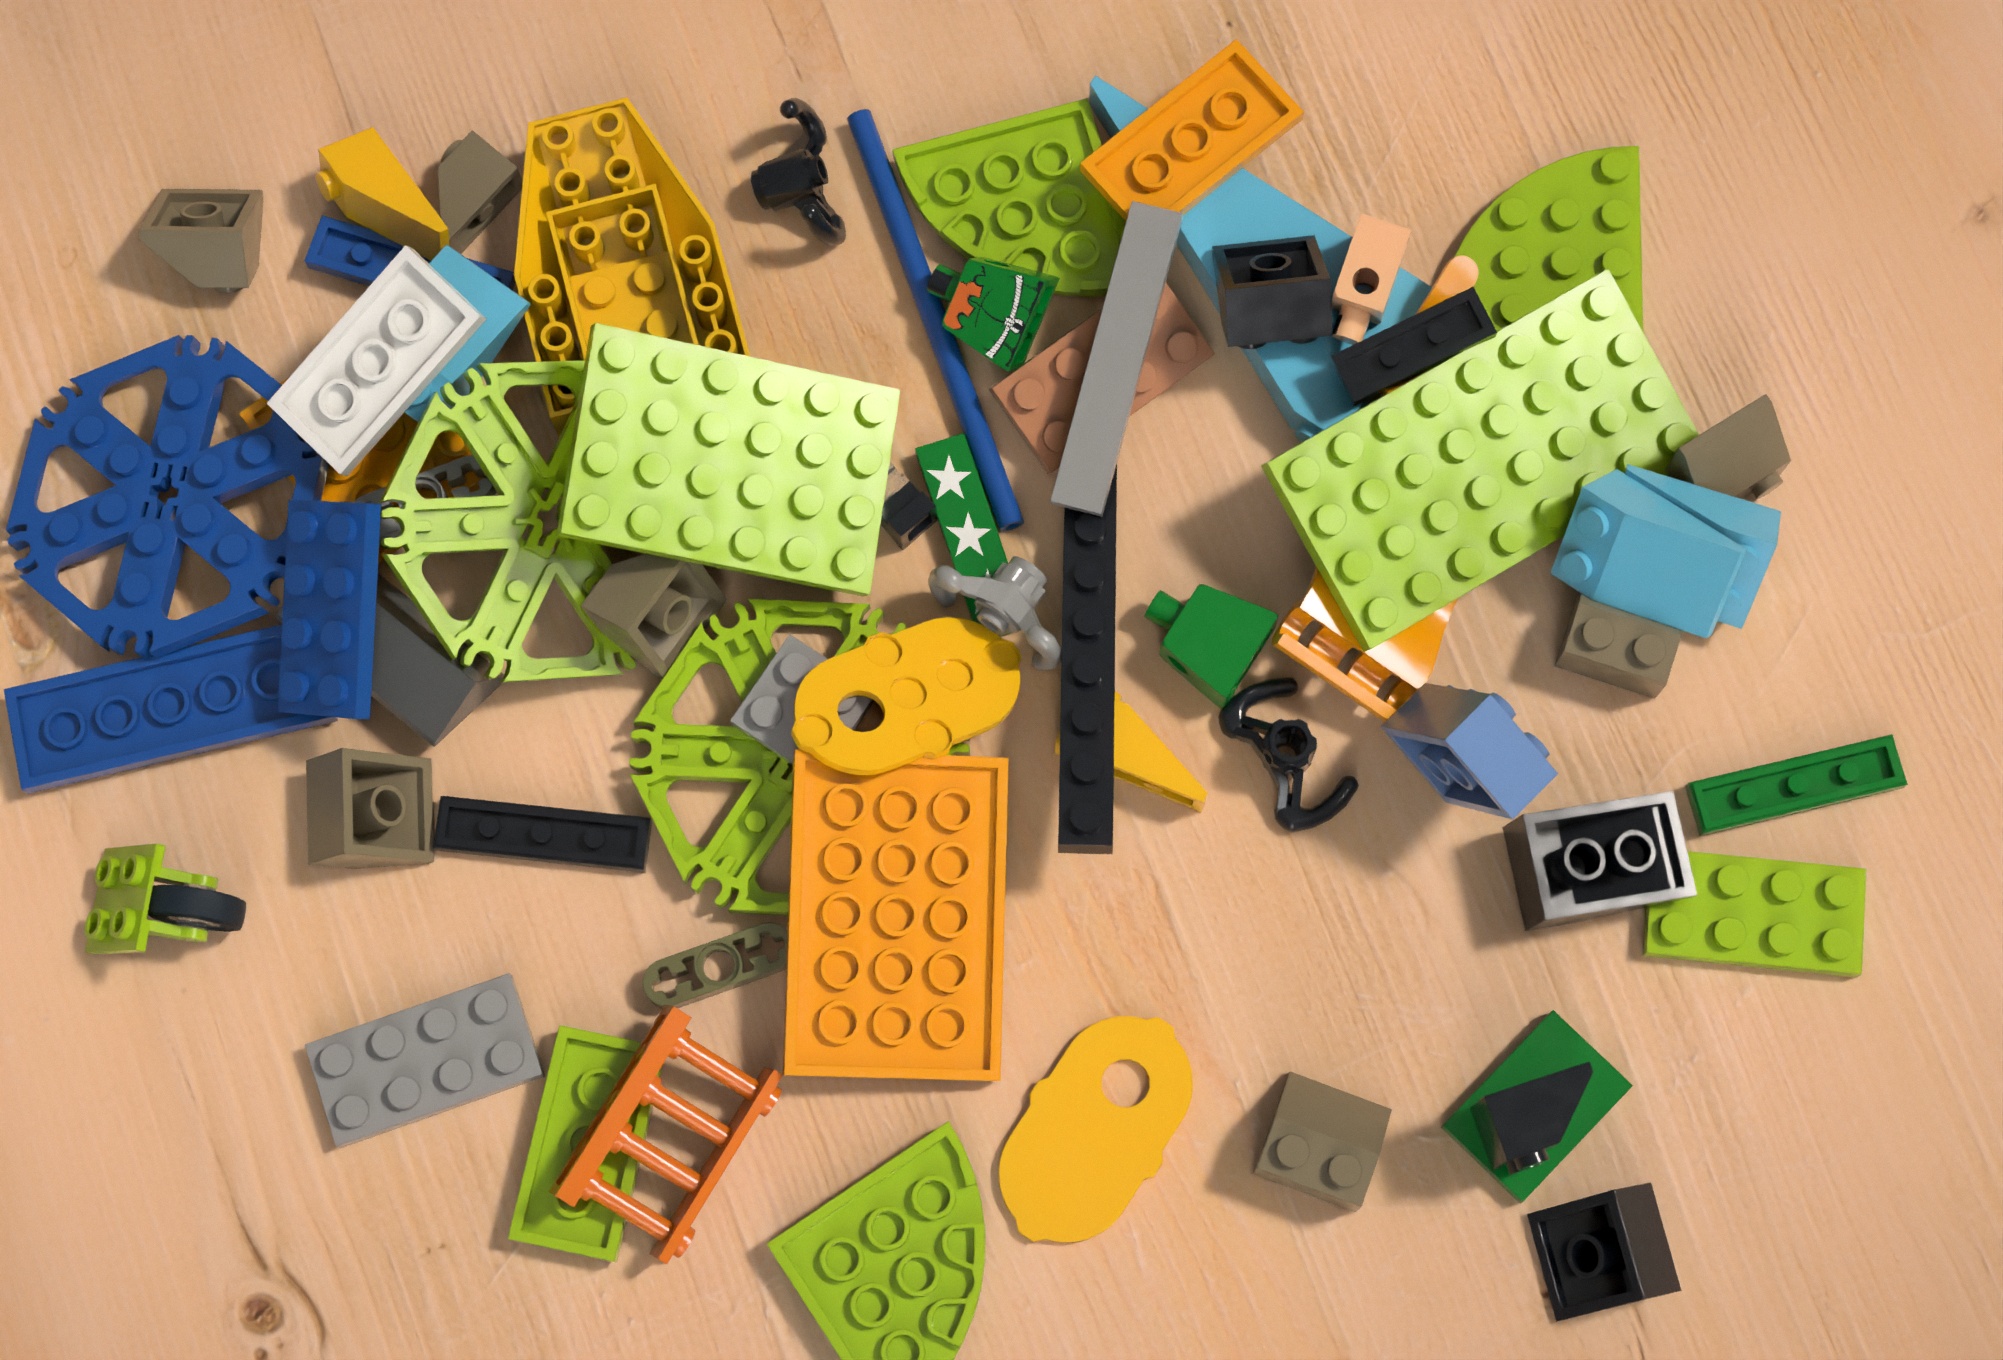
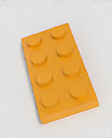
[1080,39,1304,221]

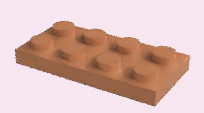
[989,283,1215,474]

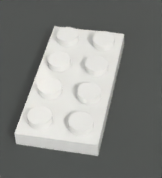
[267,245,487,476]

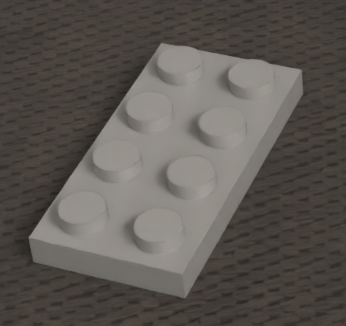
[305,973,545,1148]

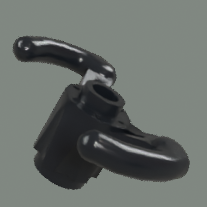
[751,98,846,246]
[1218,678,1359,832]

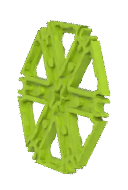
[379,360,637,683]
[629,599,970,916]

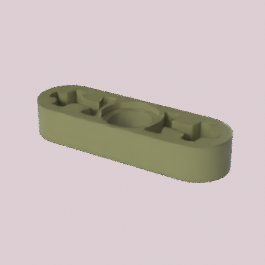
[643,922,787,1009]

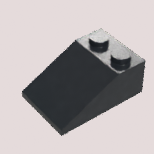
[1502,791,1697,931]

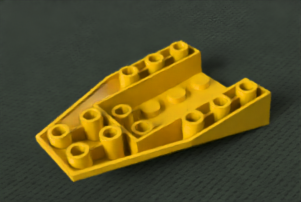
[514,97,751,436]

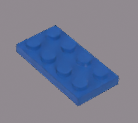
[278,500,381,719]

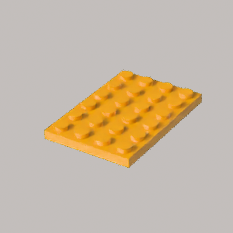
[782,749,1009,1081]

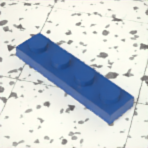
[304,215,516,291]

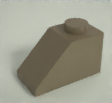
[438,130,523,254]

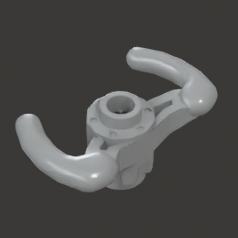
[928,556,1062,670]

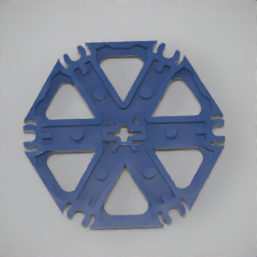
[6,335,329,658]

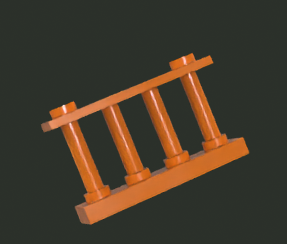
[548,1005,783,1264]

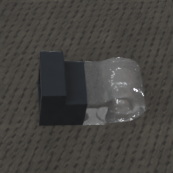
[881,462,938,550]

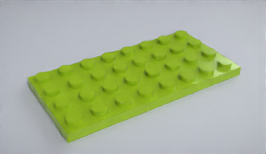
[1261,269,1699,652]

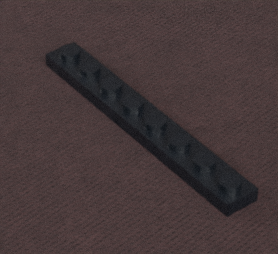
[1058,464,1117,854]

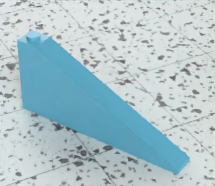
[1089,76,1432,442]

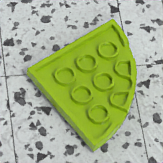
[892,98,1126,297]
[1455,146,1643,331]
[767,1121,985,1360]

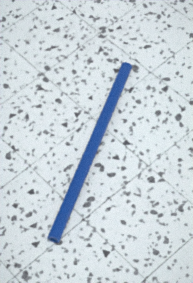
[847,109,1024,532]

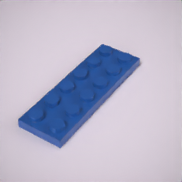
[4,625,338,794]

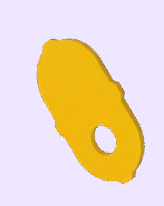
[791,617,1022,775]
[999,1016,1193,1243]

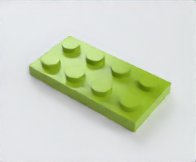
[1643,851,1867,977]
[508,1025,664,1263]

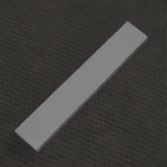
[1050,201,1183,517]

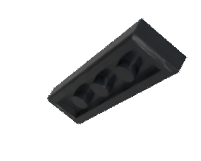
[433,796,652,873]

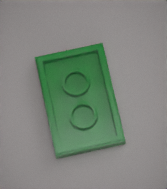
[1441,1010,1633,1204]

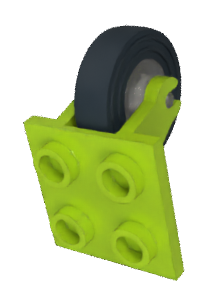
[84,843,246,954]

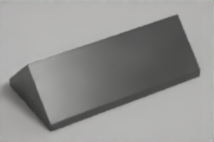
[276,573,504,747]

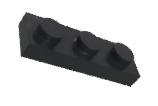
[1331,287,1497,406]

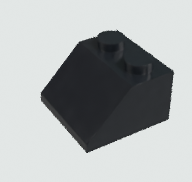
[1212,235,1332,349]
[1470,1061,1593,1175]
[1527,1183,1682,1322]

